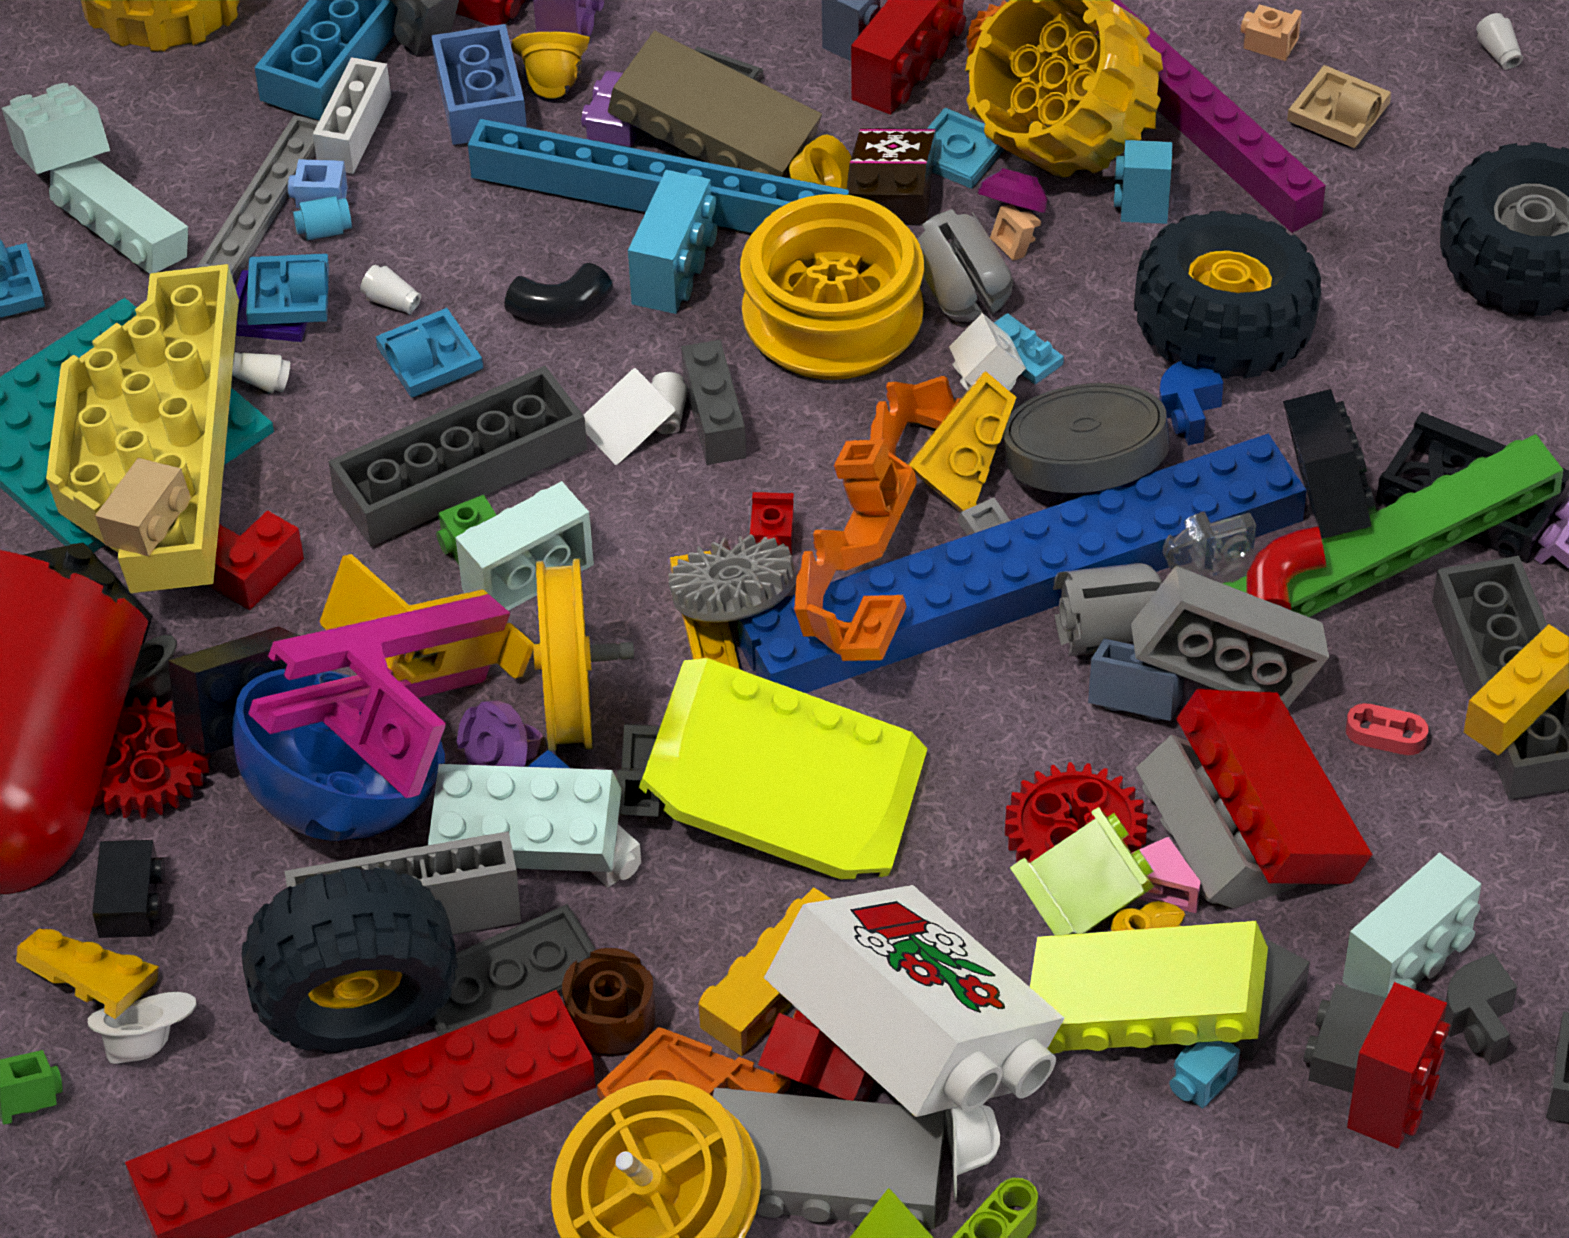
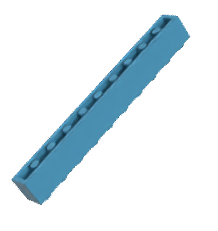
[468,119,849,233]

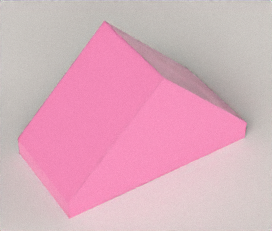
[1132,837,1201,913]

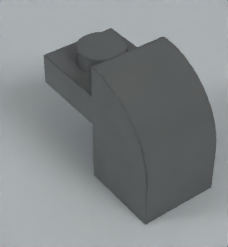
[617,724,664,817]
[1444,953,1517,1065]

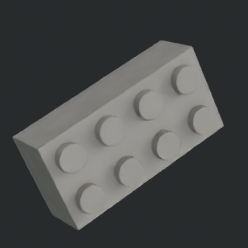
[1131,566,1329,708]

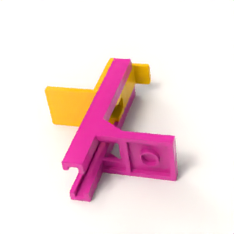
[248,554,534,799]

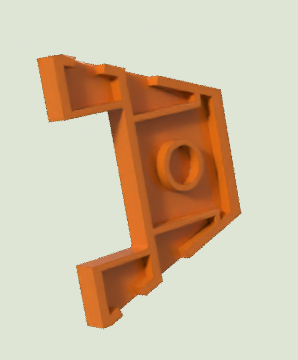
[597,1027,791,1100]

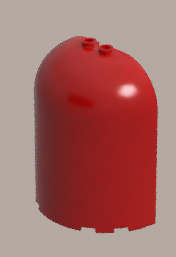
[0,550,148,894]

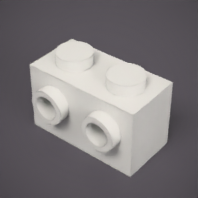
[949,313,1026,391]

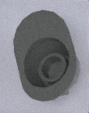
[125,635,177,706]

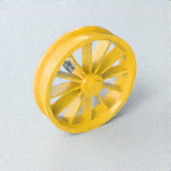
[533,558,634,752]

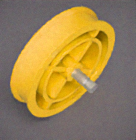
[551,1080,761,1238]

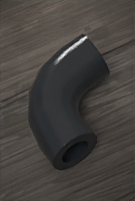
[504,263,613,324]

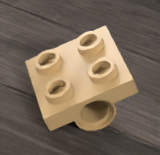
[1287,65,1391,148]

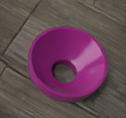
[977,168,1048,213]

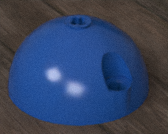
[232,669,445,841]

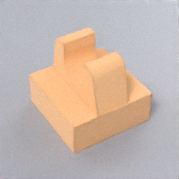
[990,204,1041,260]

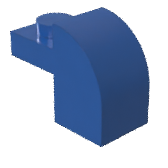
[1159,361,1224,446]

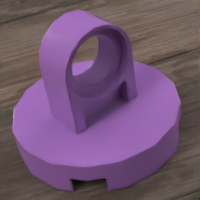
[457,700,543,767]

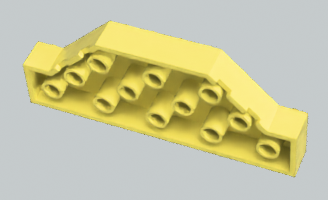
[46,264,239,593]

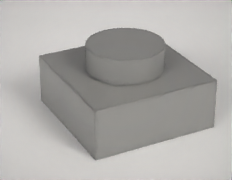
[957,497,1011,536]

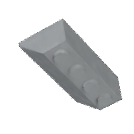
[1136,734,1299,908]

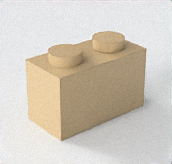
[95,458,191,556]

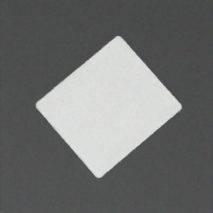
[584,368,675,465]

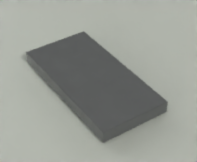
[429,904,595,1037]

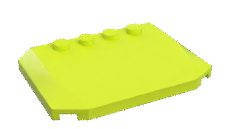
[639,658,928,879]

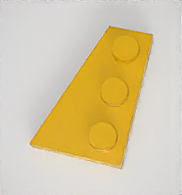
[908,371,1017,512]
[16,928,159,1019]

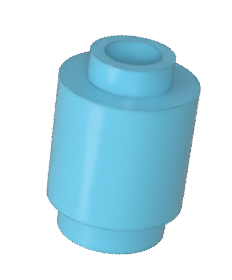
[293,196,352,241]

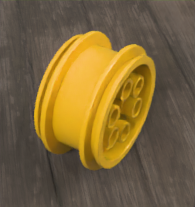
[740,194,924,380]

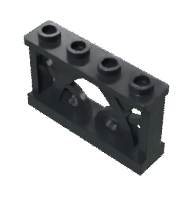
[1376,412,1569,563]

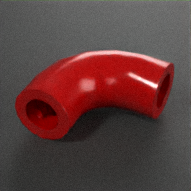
[1246,526,1327,610]

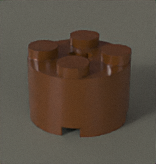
[562,948,656,1054]

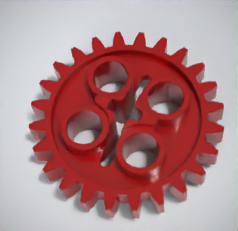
[92,697,211,819]
[1005,762,1148,863]

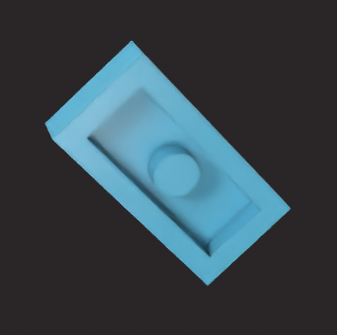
[994,313,1064,384]

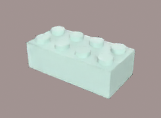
[428,764,622,872]

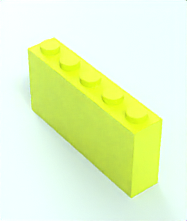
[1030,921,1268,1054]

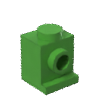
[0,1050,63,1125]

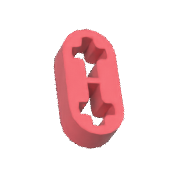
[1346,703,1428,755]

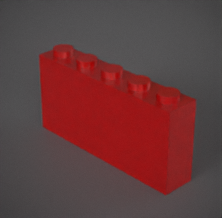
[1176,689,1373,884]

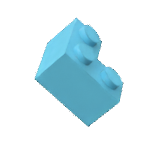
[1114,140,1172,224]

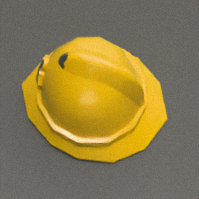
[511,31,590,99]

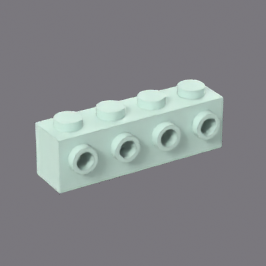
[49,156,188,274]

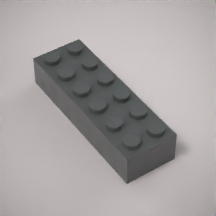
[328,366,587,546]
[1432,556,1569,799]

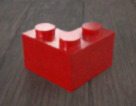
[208,510,304,610]
[758,1010,875,1102]

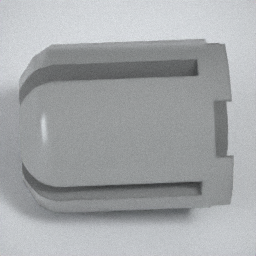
[917,209,1013,323]
[1053,563,1163,657]

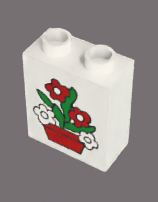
[764,885,1064,1117]

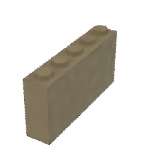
[608,30,822,178]

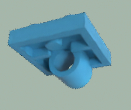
[0,240,45,318]
[246,254,329,325]
[376,308,483,398]

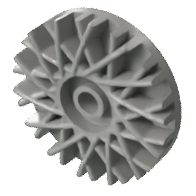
[668,534,796,622]

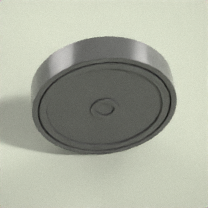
[1003,383,1170,493]

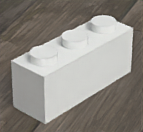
[313,57,391,174]

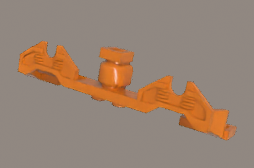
[794,376,961,661]

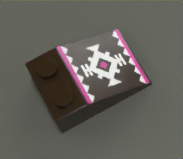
[847,128,936,224]

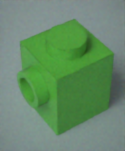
[436,495,496,565]

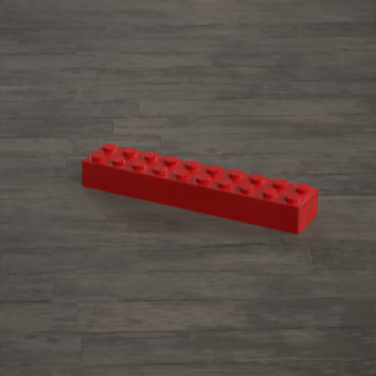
[125,990,596,1238]

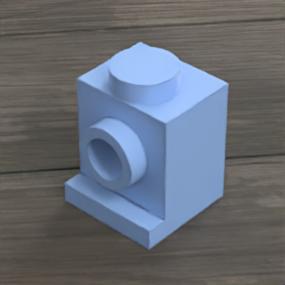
[288,159,348,209]

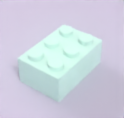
[2,83,110,174]
[456,481,594,611]
[1342,853,1481,998]

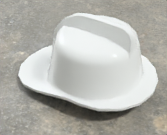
[88,992,197,1064]
[945,1105,1000,1201]

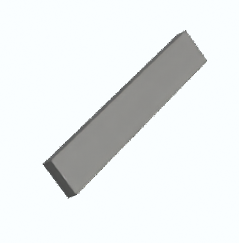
[196,115,319,282]

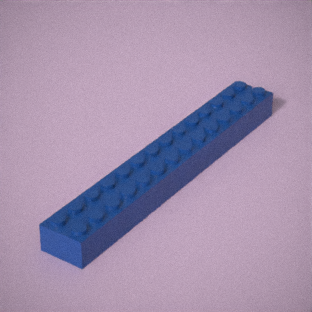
[737,433,1307,693]

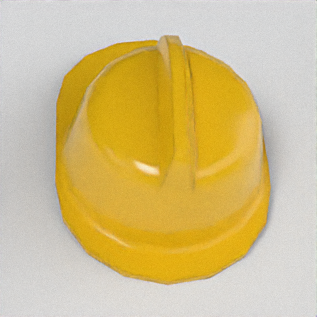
[789,134,851,189]

